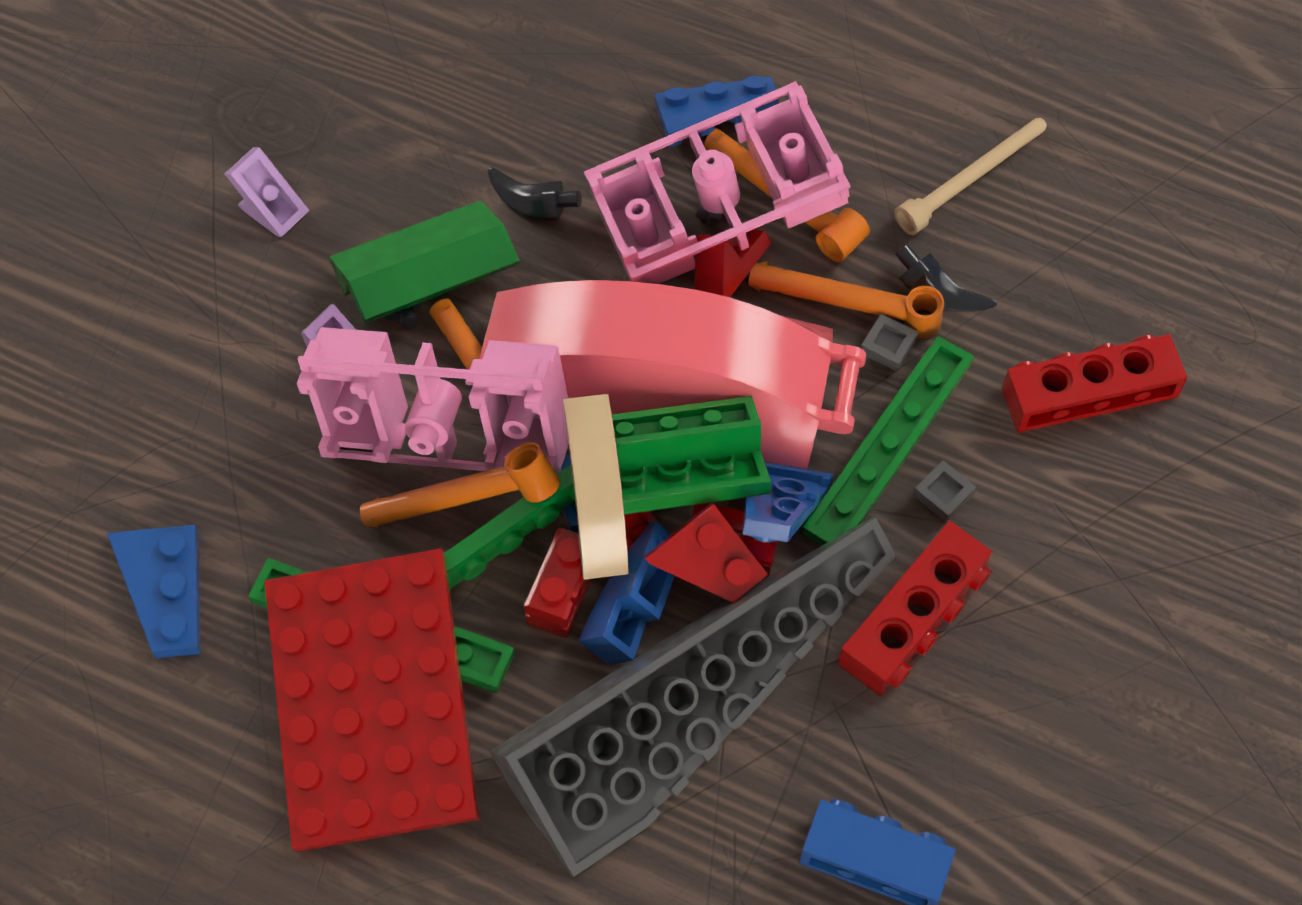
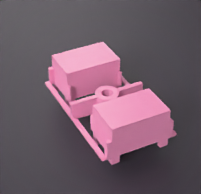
[584,81,851,284]
[297,327,568,473]

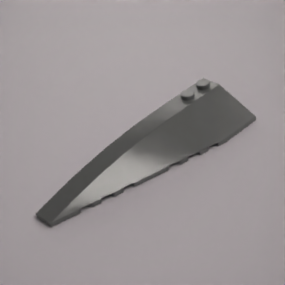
[490,517,896,877]

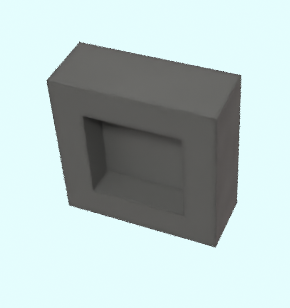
[861,314,918,372]
[913,460,976,523]

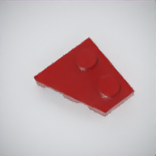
[643,503,768,603]

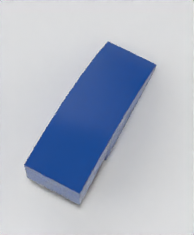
[578,521,675,665]

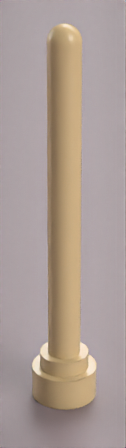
[894,118,1047,235]

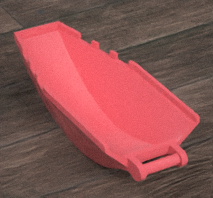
[479,280,866,469]

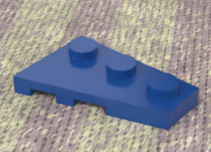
[654,76,779,148]
[742,462,834,542]
[107,525,201,658]

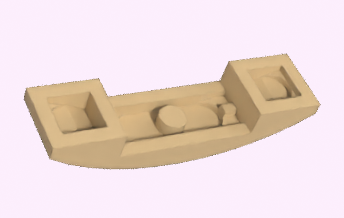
[562,394,629,580]

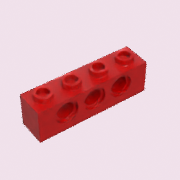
[1002,334,1188,433]
[838,520,993,697]

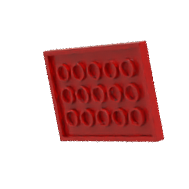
[264,548,480,852]

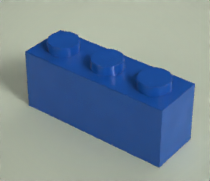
[799,799,956,905]

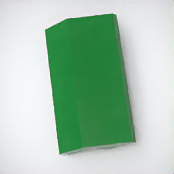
[329,200,520,324]
[612,396,771,514]

